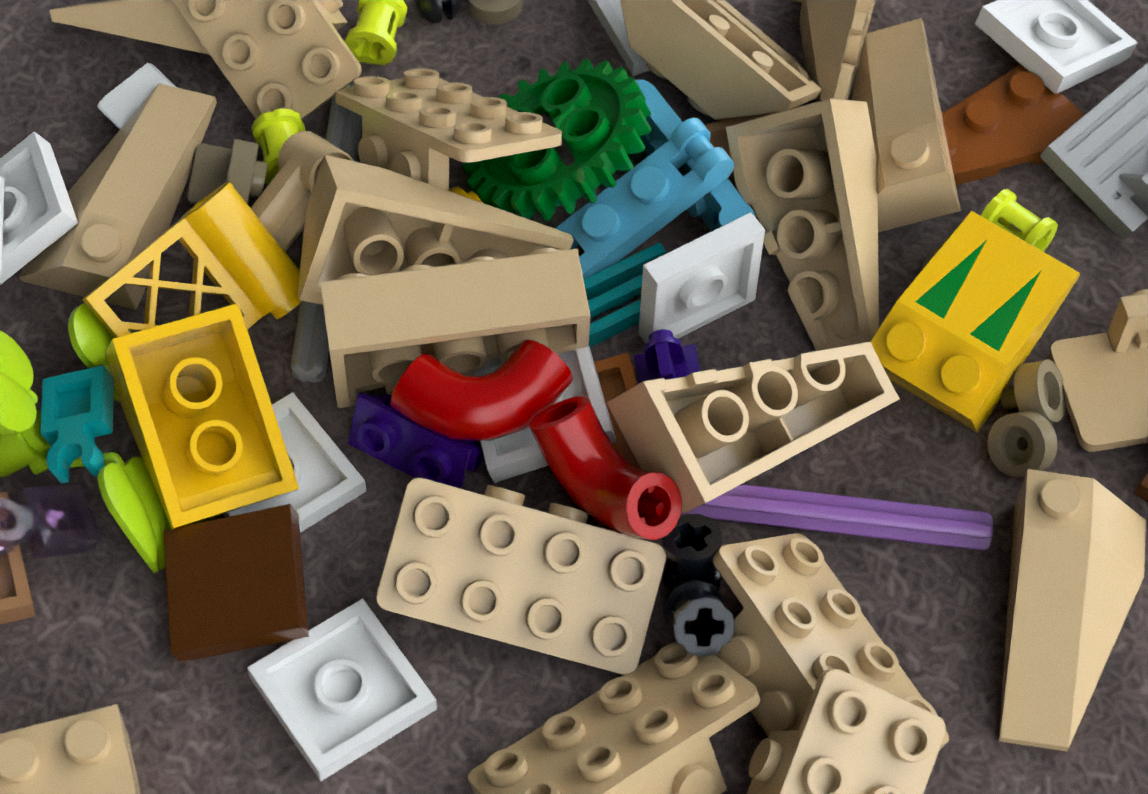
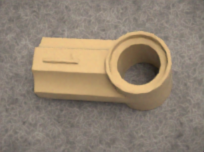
[251,131,354,252]

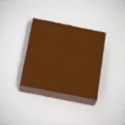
[164,504,309,661]

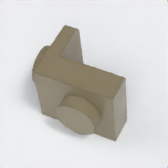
[188,139,268,204]

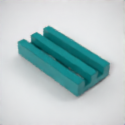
[583,242,666,347]

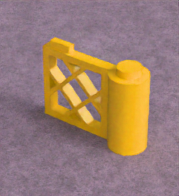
[82,181,302,338]

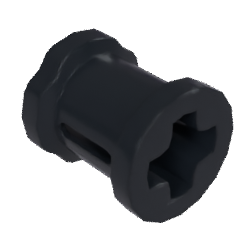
[663,514,723,591]
[663,578,735,657]

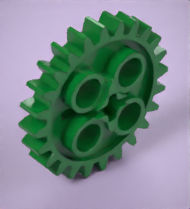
[462,59,651,221]

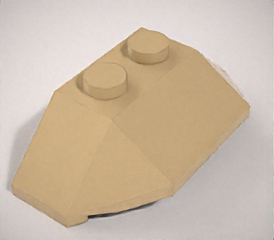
[620,0,822,120]

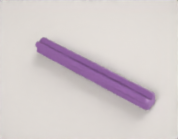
[681,484,993,551]

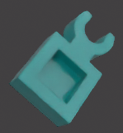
[40,365,114,484]

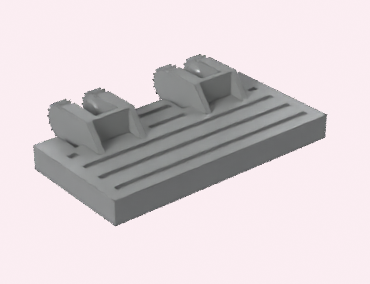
[1039,63,1148,240]

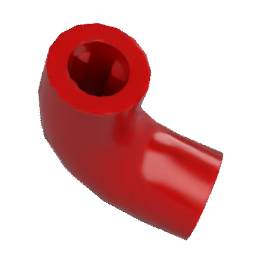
[390,339,573,441]
[529,396,682,540]

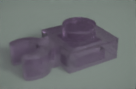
[0,483,103,559]

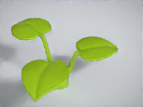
[0,303,171,574]

